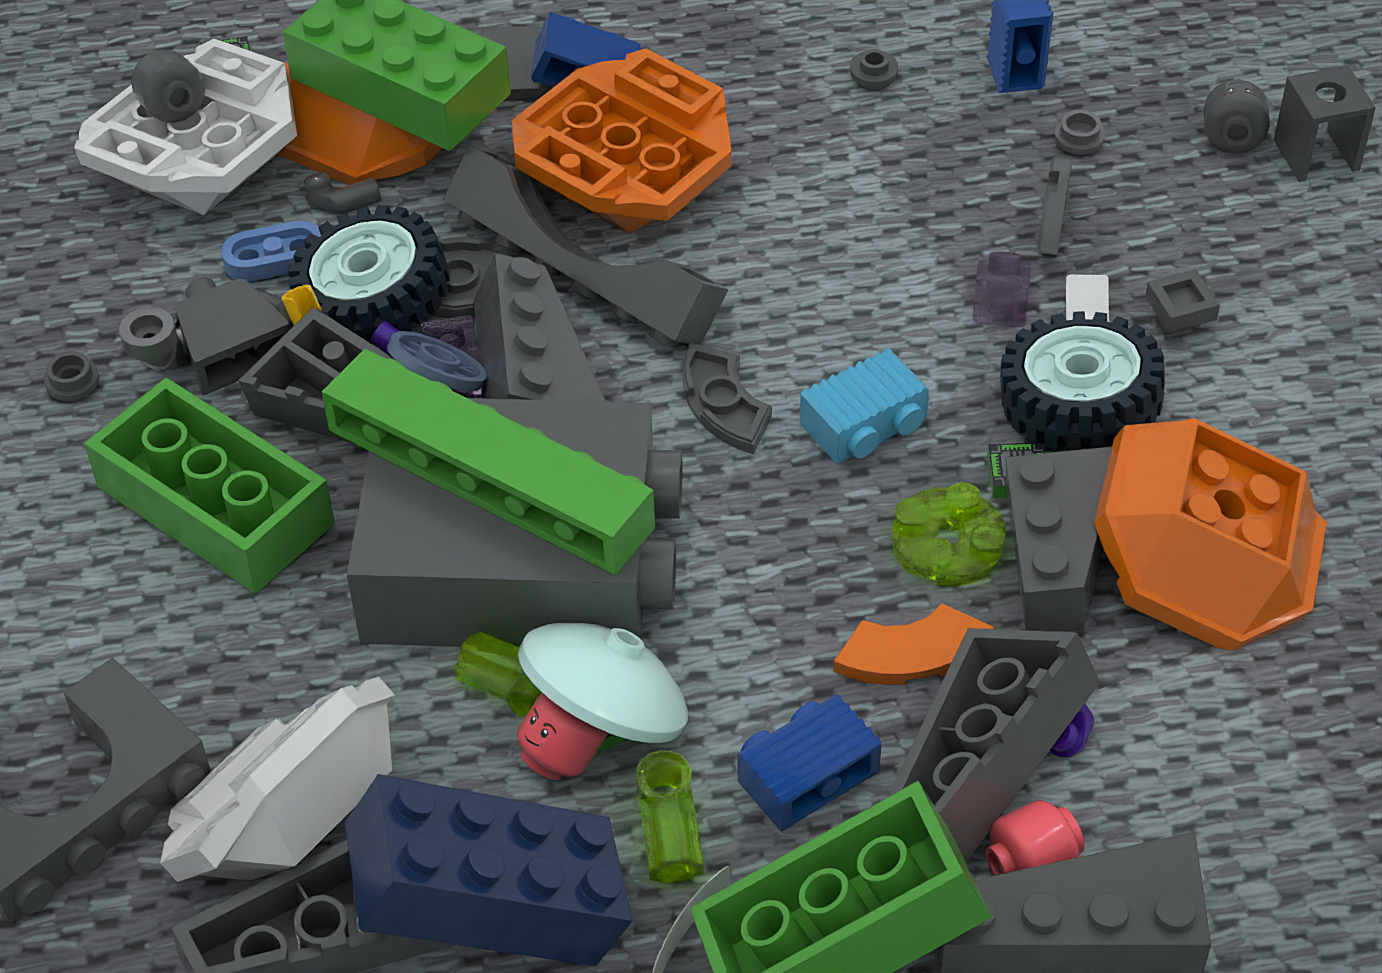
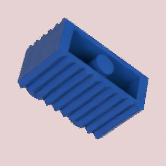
[986,0,1054,93]
[531,12,641,88]
[737,694,882,832]

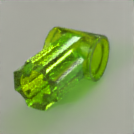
[454,631,542,718]
[636,750,704,884]

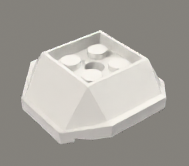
[74,39,297,215]
[160,677,395,882]

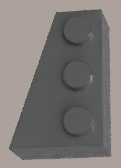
[238,307,407,444]
[1005,447,1112,631]

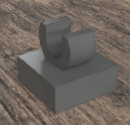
[1145,269,1220,335]

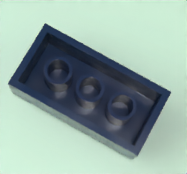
[345,774,633,966]

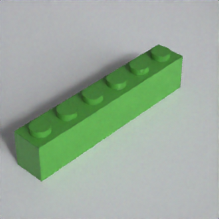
[322,349,655,575]

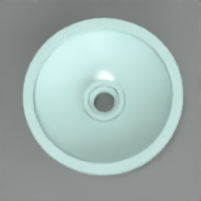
[518,623,688,743]

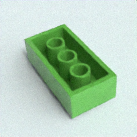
[282,0,511,151]
[84,377,335,594]
[690,781,992,973]

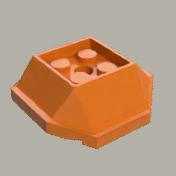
[511,48,732,233]
[278,62,442,185]
[1094,418,1327,651]

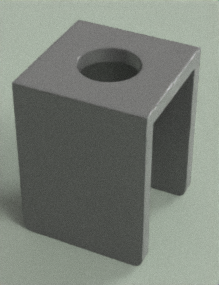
[1274,65,1376,182]

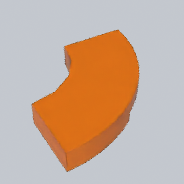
[833,603,994,685]

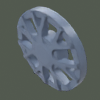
[387,331,487,393]

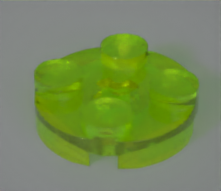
[891,482,1006,587]

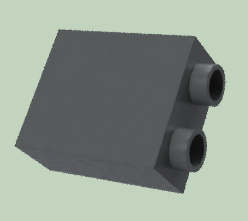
[347,398,683,649]

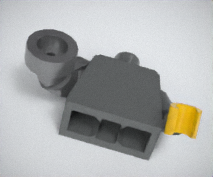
[119,277,322,396]

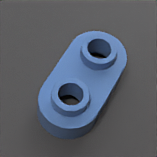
[221,220,321,282]

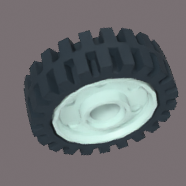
[288,205,450,344]
[1000,311,1165,451]

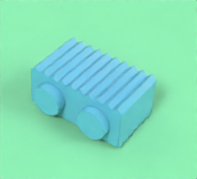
[800,348,929,464]

